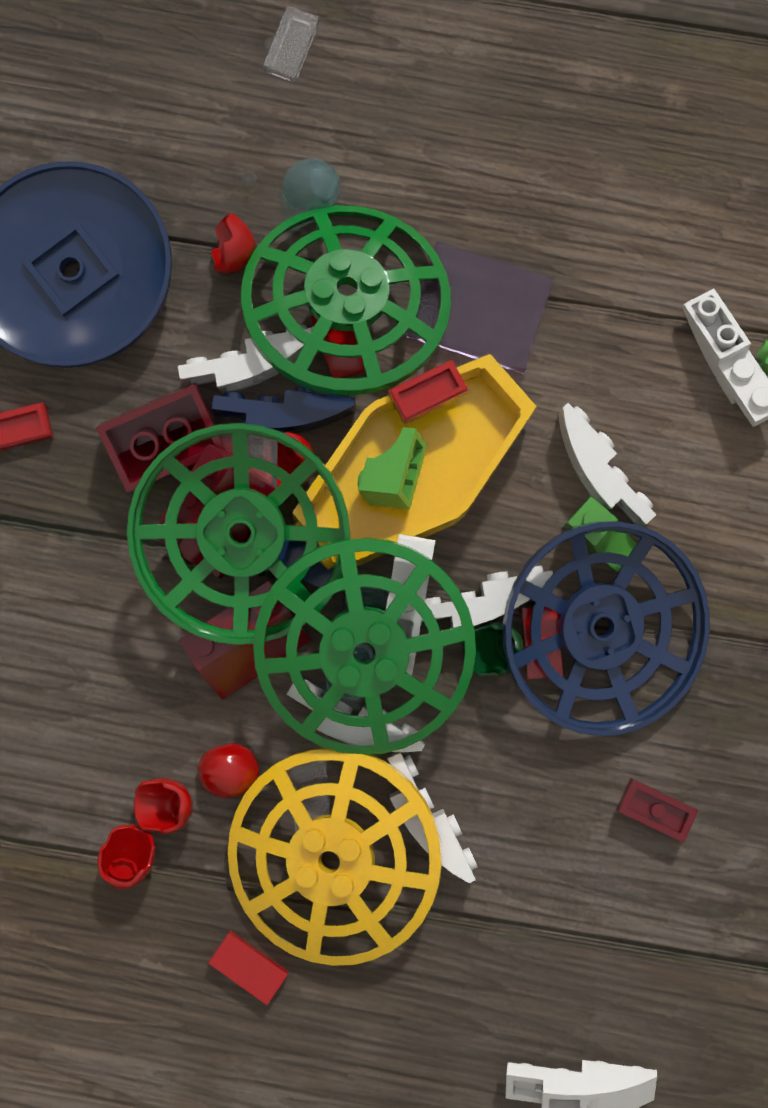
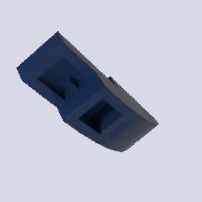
[212,386,356,433]

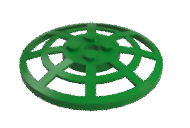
[241,205,451,395]
[127,423,351,645]
[253,537,476,755]

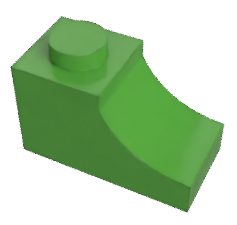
[358,427,427,510]
[562,496,637,573]

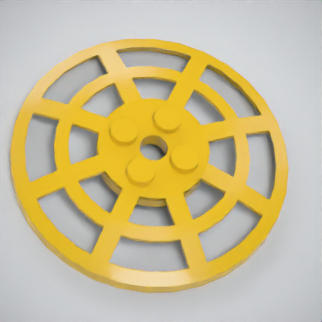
[228,747,442,966]

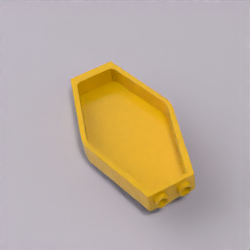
[292,354,537,570]

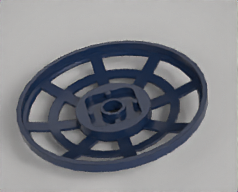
[503,521,710,736]

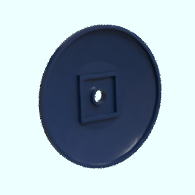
[0,161,172,368]

